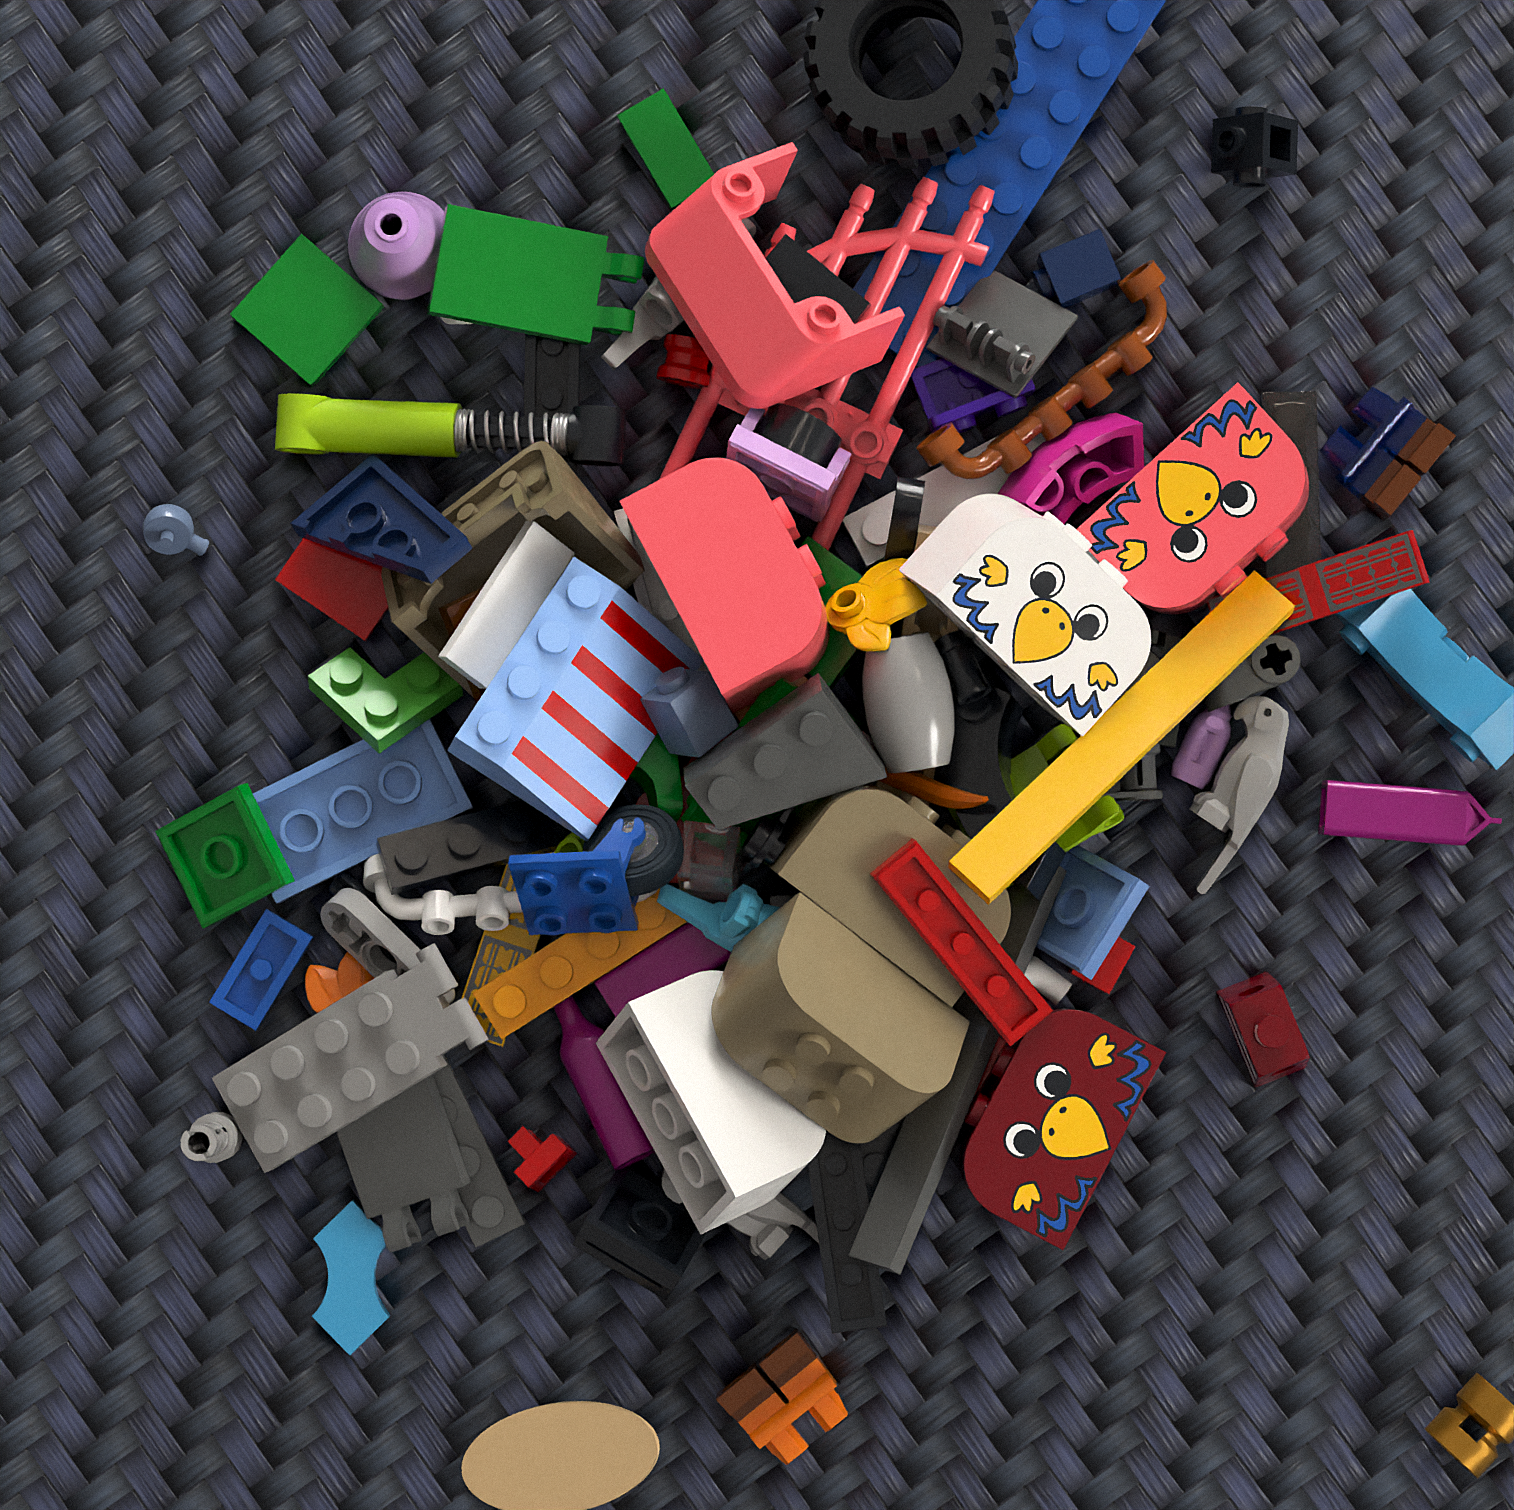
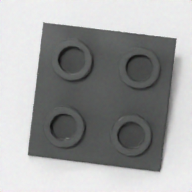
[926,270,1078,399]

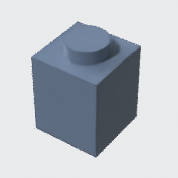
[640,667,738,758]

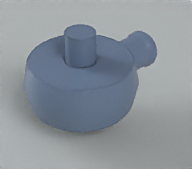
[142,504,209,556]

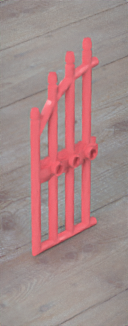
[659,177,994,550]

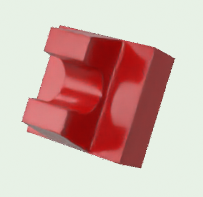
[508,1126,577,1192]

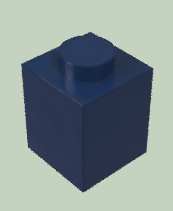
[1032,229,1121,308]

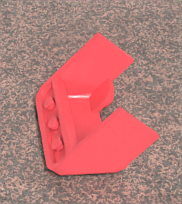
[645,142,905,409]

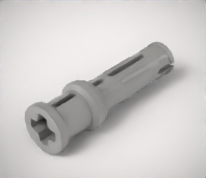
[180,1112,243,1163]

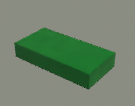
[617,88,714,211]

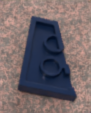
[290,454,473,584]

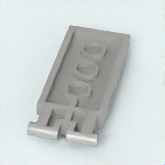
[212,943,489,1173]

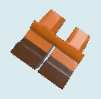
[716,1328,848,1465]

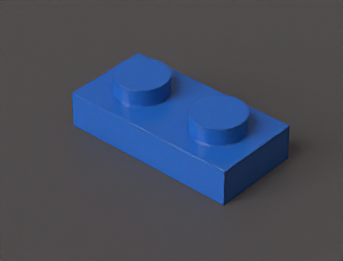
[209,909,315,1031]

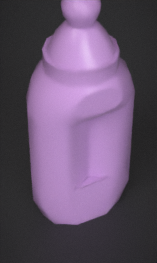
[1171,704,1232,789]

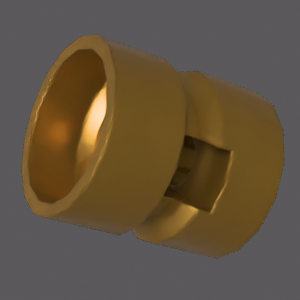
[1425,1373,1514,1479]

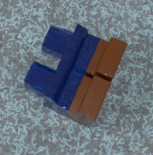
[1320,387,1456,521]

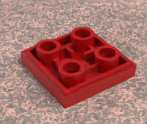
[275,538,389,642]

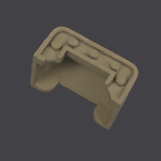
[381,441,645,698]

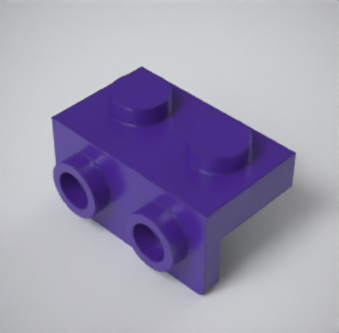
[910,358,1036,433]

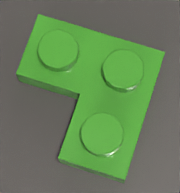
[308,647,463,754]

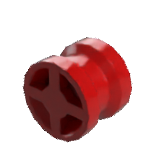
[656,334,710,389]

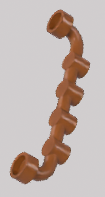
[916,260,1167,479]

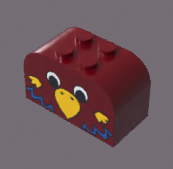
[959,1008,1166,1250]

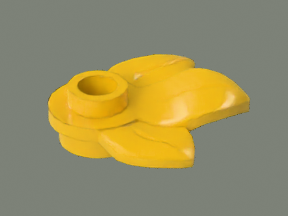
[826,558,928,651]

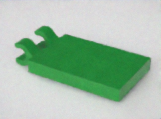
[427,204,645,346]

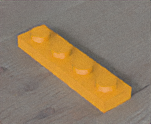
[472,888,687,1040]

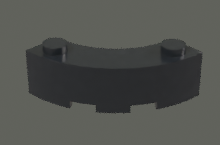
[945,684,1066,901]

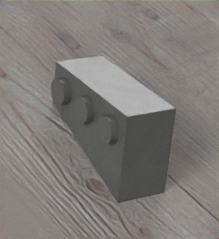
[683,673,887,830]

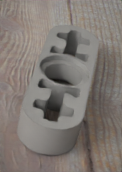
[320,888,455,1005]

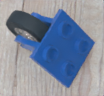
[508,805,684,935]

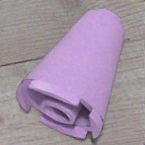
[348,192,444,301]

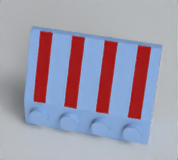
[447,557,704,841]

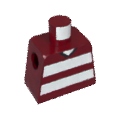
[1216,971,1310,1088]

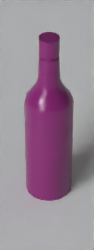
[553,995,656,1170]

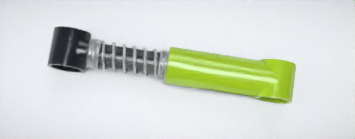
[275,393,627,467]

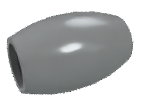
[862,632,954,773]

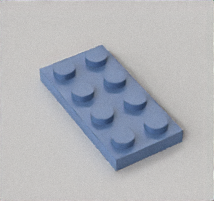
[253,719,474,904]

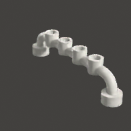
[363,839,658,935]

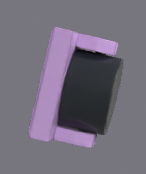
[726,403,851,523]

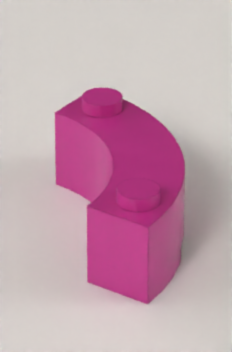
[997,412,1144,524]

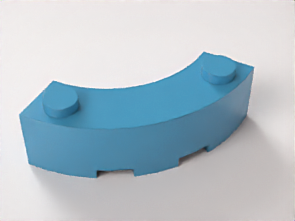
[1335,589,1514,770]

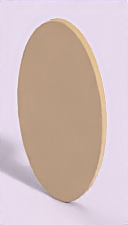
[461,1401,660,1510]

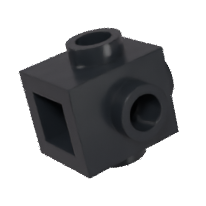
[1210,106,1298,188]

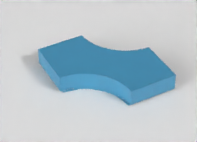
[312,1199,391,1355]

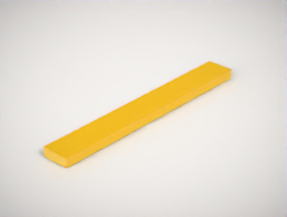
[948,570,1295,905]

